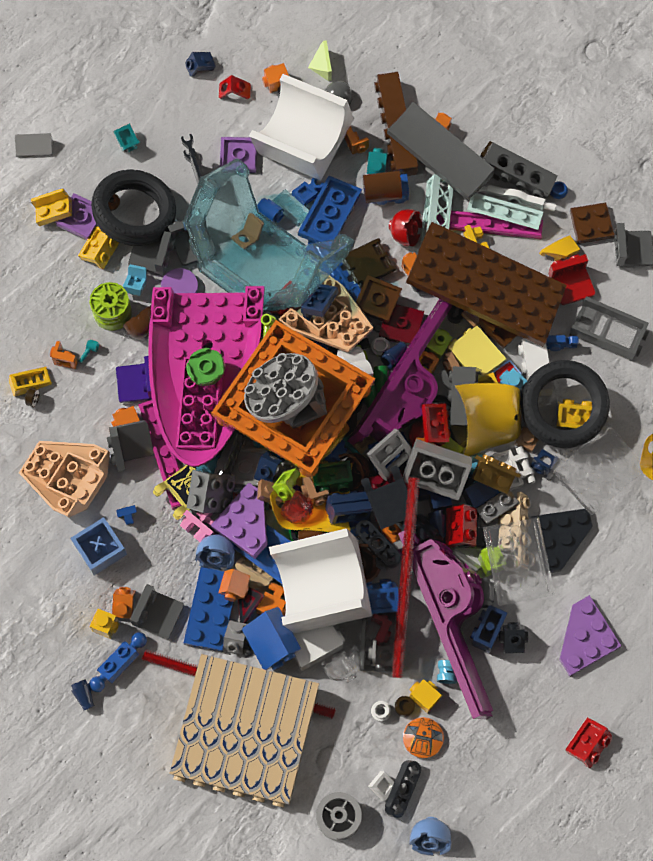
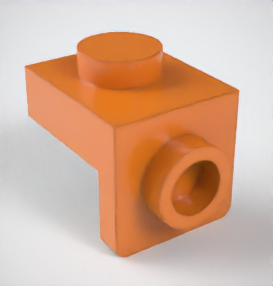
[112,587,136,619]

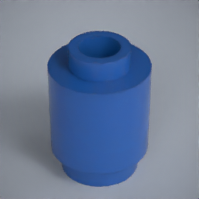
[256,198,284,224]

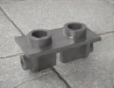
[477,490,519,524]

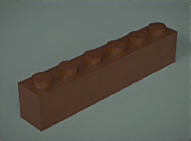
[374,72,418,176]

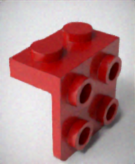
[548,254,595,305]

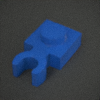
[292,178,324,206]
[546,335,579,351]

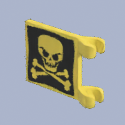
[153,465,196,520]

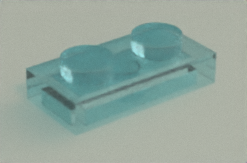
[272,189,309,227]

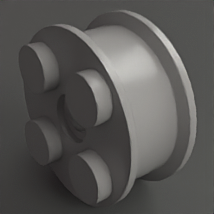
[316,792,362,841]

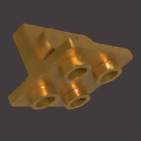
[471,454,521,494]

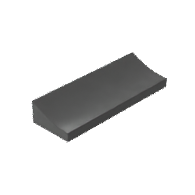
[387,102,494,200]

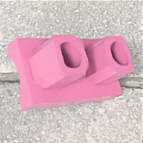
[180,510,215,542]

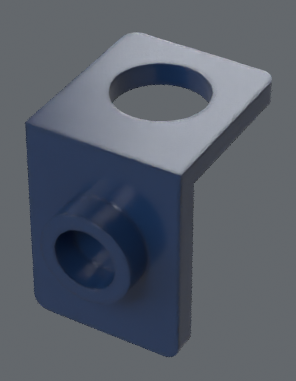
[530,449,558,477]
[254,450,285,482]

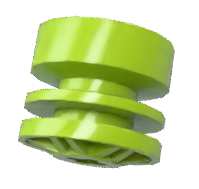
[89,282,132,331]

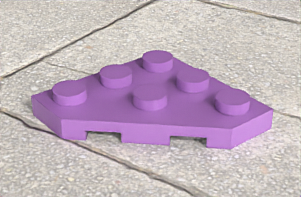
[211,483,268,559]
[559,595,621,676]

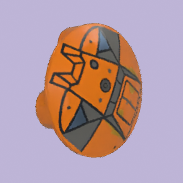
[403,717,444,758]

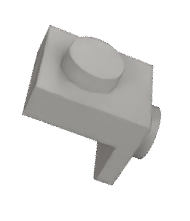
[223,620,247,654]

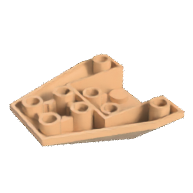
[278,275,373,352]
[19,441,110,517]

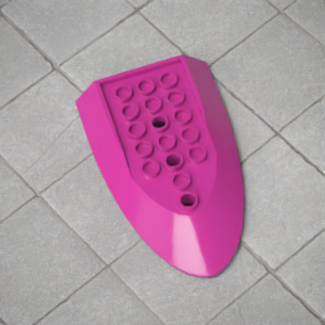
[148,286,265,467]

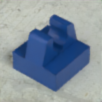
[116,505,137,525]

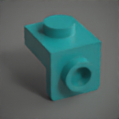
[113,123,140,152]
[367,148,388,174]

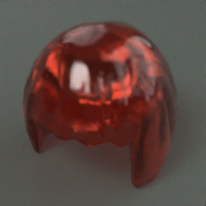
[281,490,313,524]

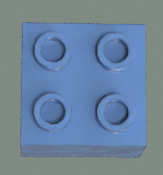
[71,517,127,576]

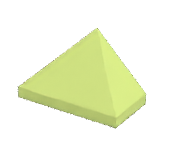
[308,40,332,81]

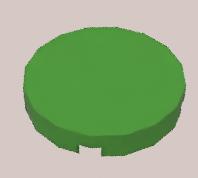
[186,348,226,386]

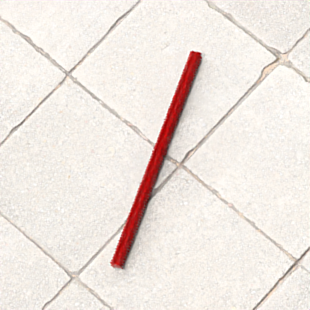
[392,477,420,678]
[142,649,336,719]

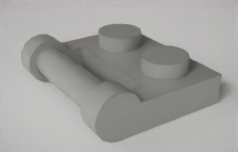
[367,429,412,481]

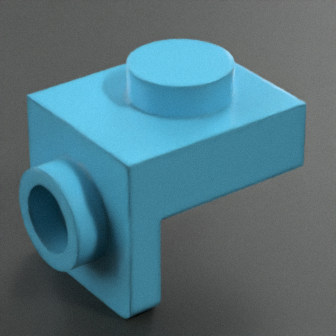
[123,264,147,296]

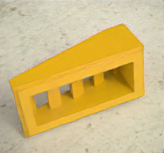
[9,367,52,397]

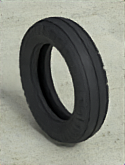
[91,169,176,246]
[520,360,610,448]

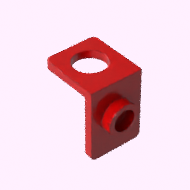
[219,75,251,99]

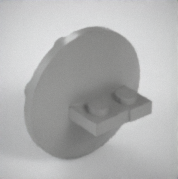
[244,353,318,424]

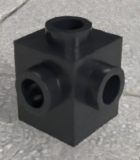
[499,622,528,653]

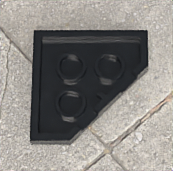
[531,508,593,574]

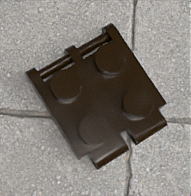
[343,238,397,285]

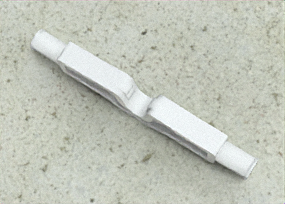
[478,185,556,212]

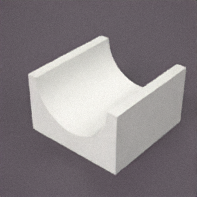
[249,74,354,181]
[269,528,372,634]

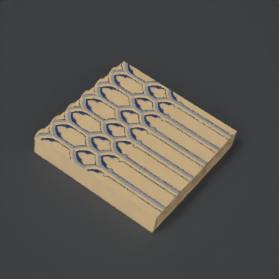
[169,654,320,808]

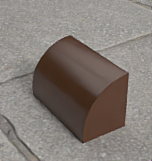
[363,171,402,203]

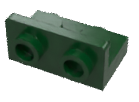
[312,460,353,494]

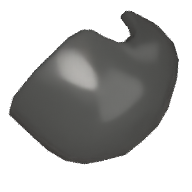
[325,81,353,105]

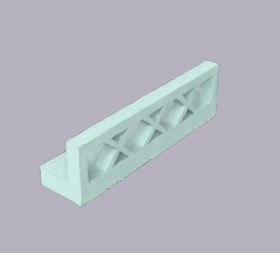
[420,174,453,247]
[467,193,544,230]

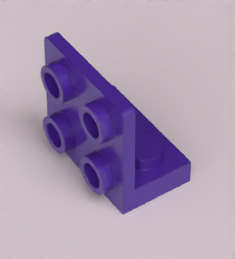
[116,356,152,403]

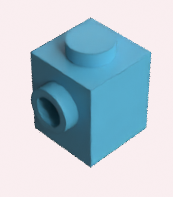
[499,368,527,390]

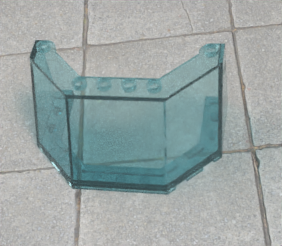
[183,158,354,312]

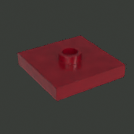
[379,304,425,346]

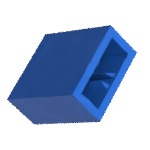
[242,607,301,671]

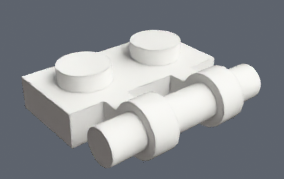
[492,446,536,490]

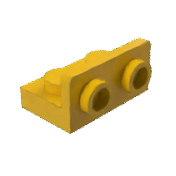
[31,188,72,227]
[78,226,119,269]
[556,399,592,428]

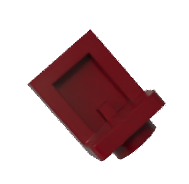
[370,613,392,646]

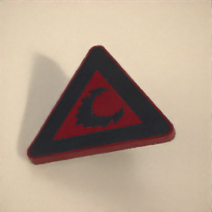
[238,587,264,624]

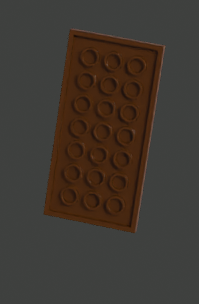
[405,222,567,347]

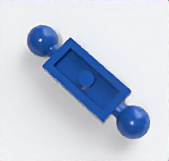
[89,632,147,692]

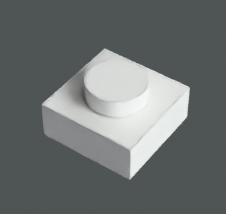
[368,771,394,801]

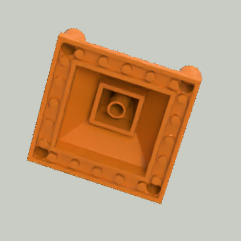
[211,320,375,477]

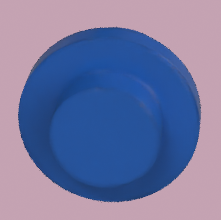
[550,181,568,199]

